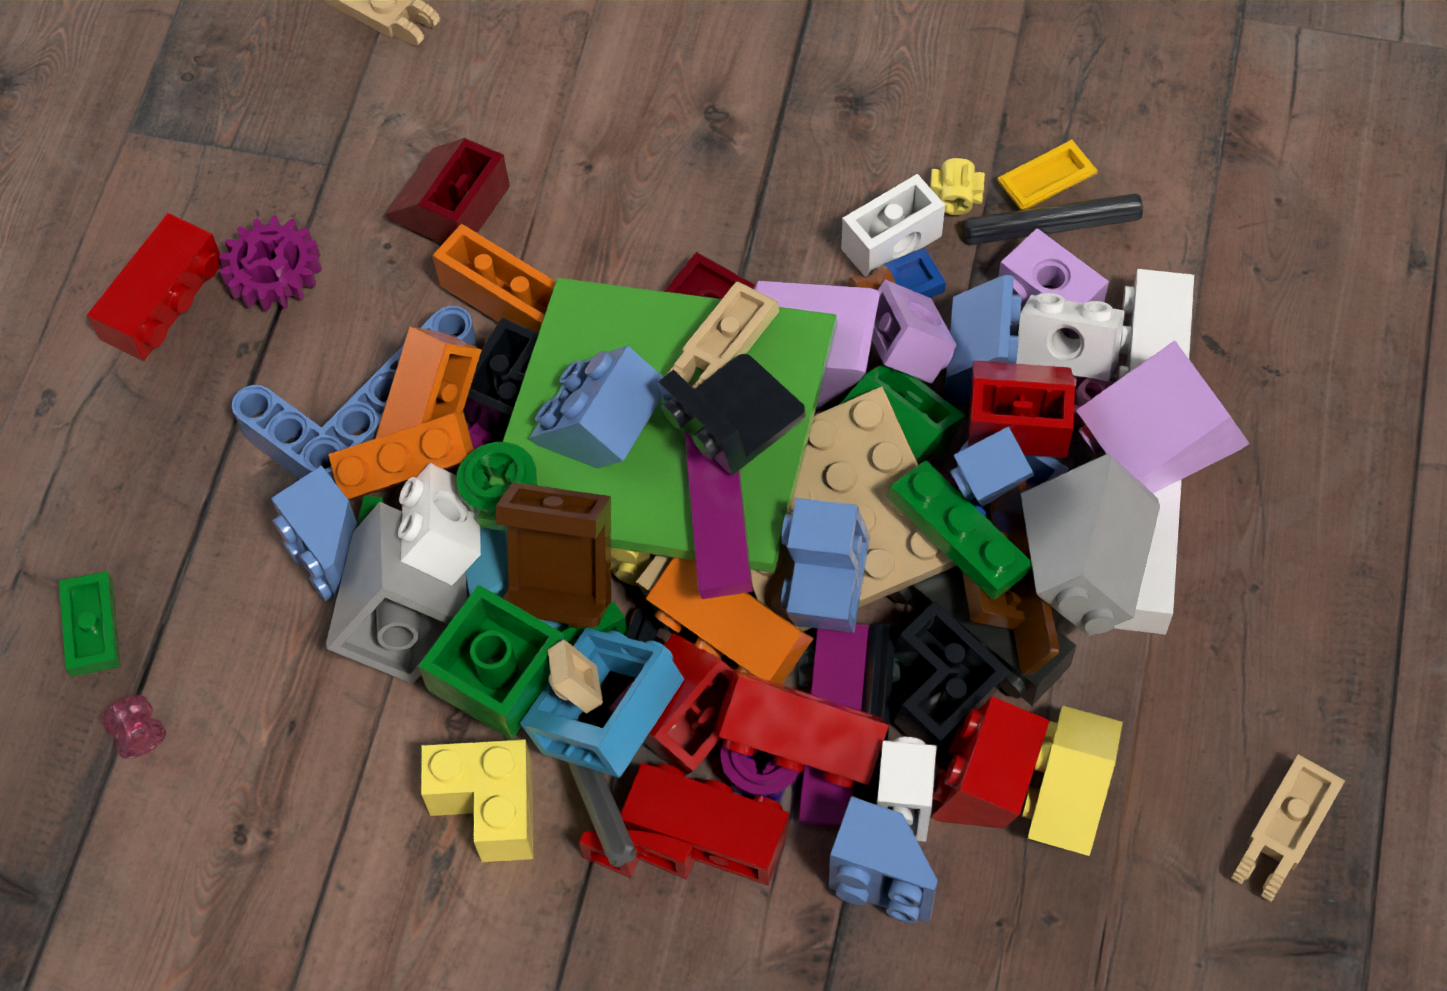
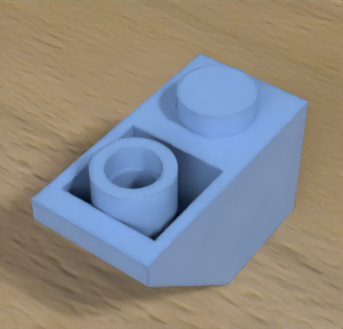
[951,426,1034,507]

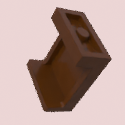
[495,482,611,628]

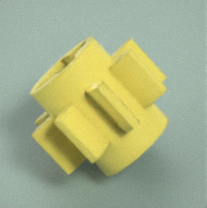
[930,158,985,215]

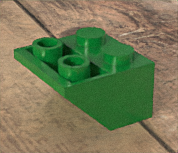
[841,364,965,466]

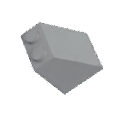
[1021,453,1160,636]
[326,502,467,684]

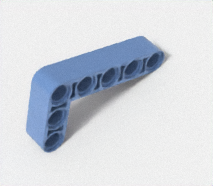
[232,306,478,483]

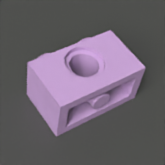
[999,228,1109,338]
[872,280,957,384]

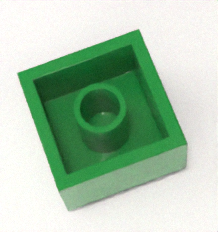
[418,584,565,740]

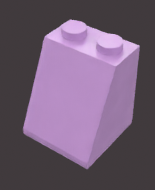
[754,281,880,411]
[1076,340,1250,493]

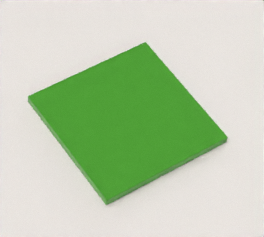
[477,278,837,573]

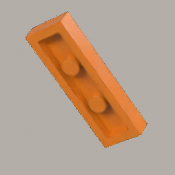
[328,412,474,501]

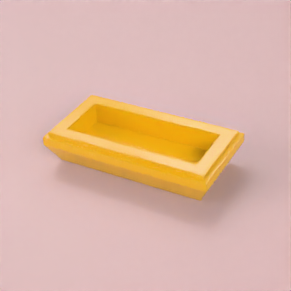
[997,140,1098,210]

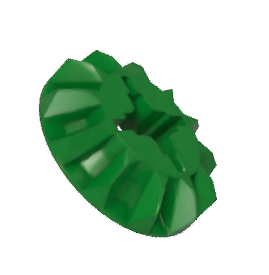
[456,442,538,517]

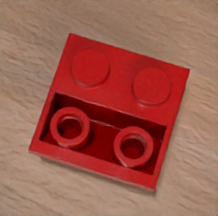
[967,360,1075,458]
[607,633,734,776]
[931,696,1050,829]

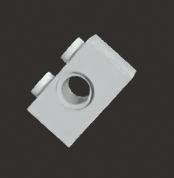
[841,174,945,277]
[1016,293,1125,381]
[398,463,481,585]
[877,737,936,842]

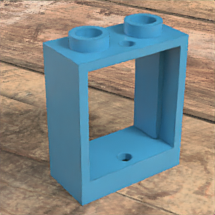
[520,628,684,778]

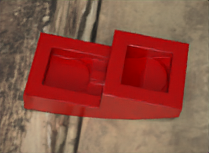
[579,830,695,880]

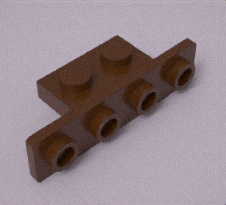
[962,481,1059,675]

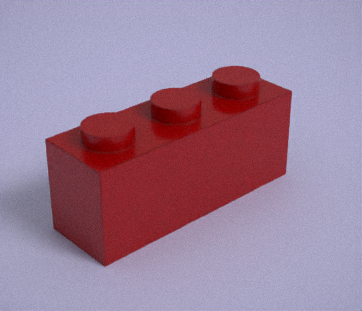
[87,213,220,361]
[714,669,889,788]
[621,762,789,886]

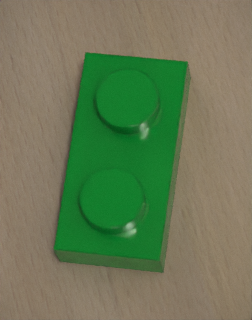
[59,571,121,677]

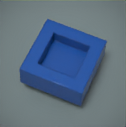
[883,247,946,298]

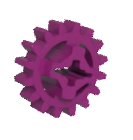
[219,216,322,311]

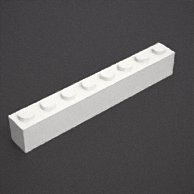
[1114,269,1194,635]

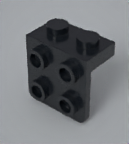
[658,354,806,476]

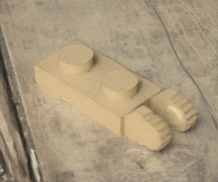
[323,0,440,46]
[668,282,779,389]
[1231,754,1345,902]

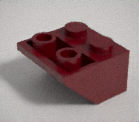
[386,138,510,244]

